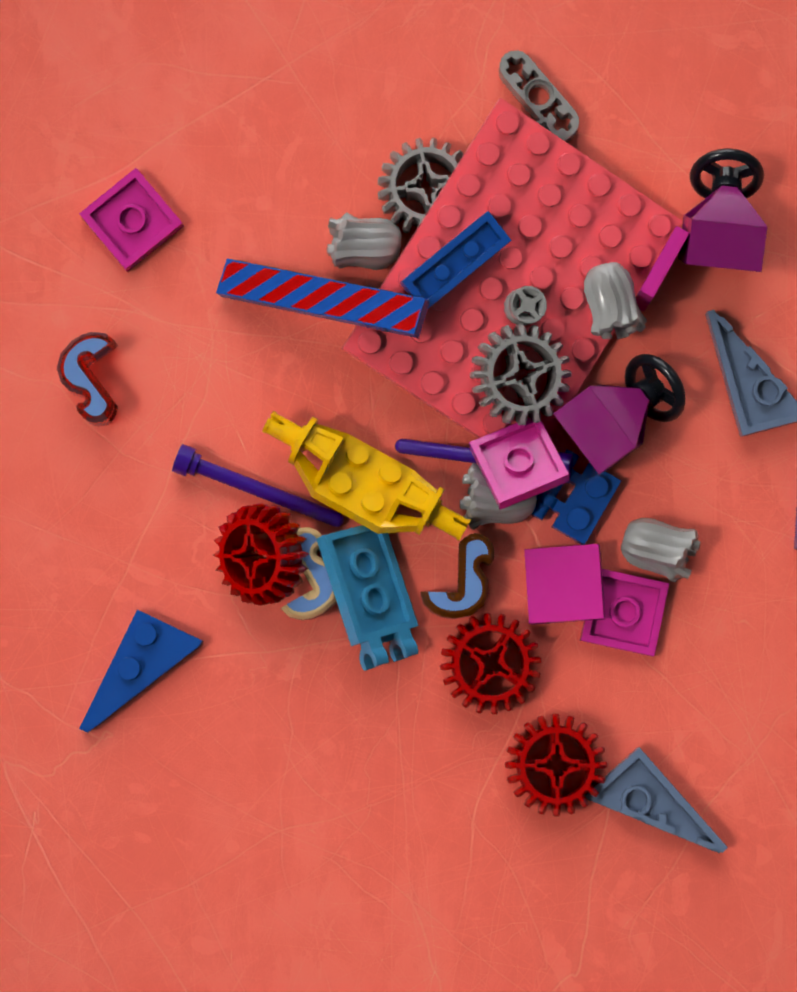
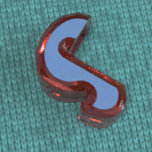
[57,332,118,427]

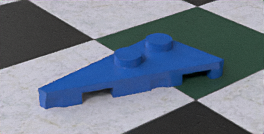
[79,610,203,733]

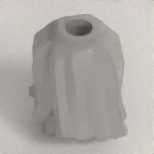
[326,213,401,270]
[584,262,647,339]
[460,463,537,530]
[621,518,701,582]

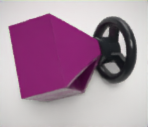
[678,148,767,272]
[553,354,685,474]

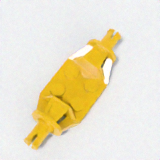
[262,411,471,541]

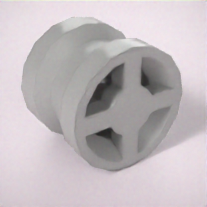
[504,286,547,325]

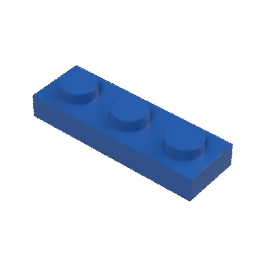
[399,211,511,308]

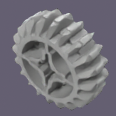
[378,138,463,233]
[470,323,572,425]

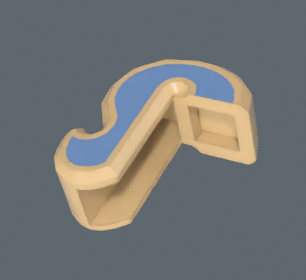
[281,527,337,621]

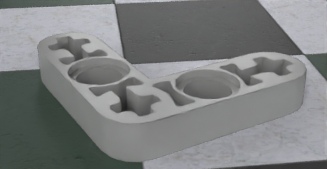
[499,50,579,142]

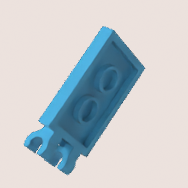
[316,525,418,671]

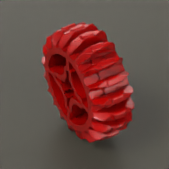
[213,503,309,606]
[440,613,542,715]
[505,714,607,817]

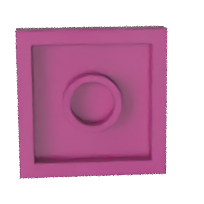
[79,168,184,272]
[636,226,689,311]
[469,417,569,510]
[524,544,605,625]
[580,569,669,657]

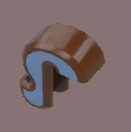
[420,533,494,619]

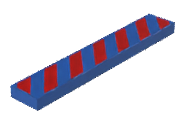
[216,258,430,338]

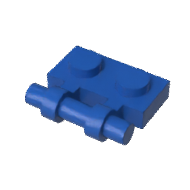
[532,450,621,545]

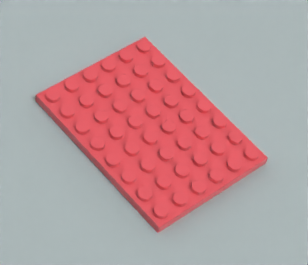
[342,98,683,438]

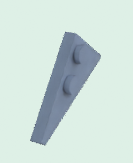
[705,309,797,437]
[584,747,728,853]

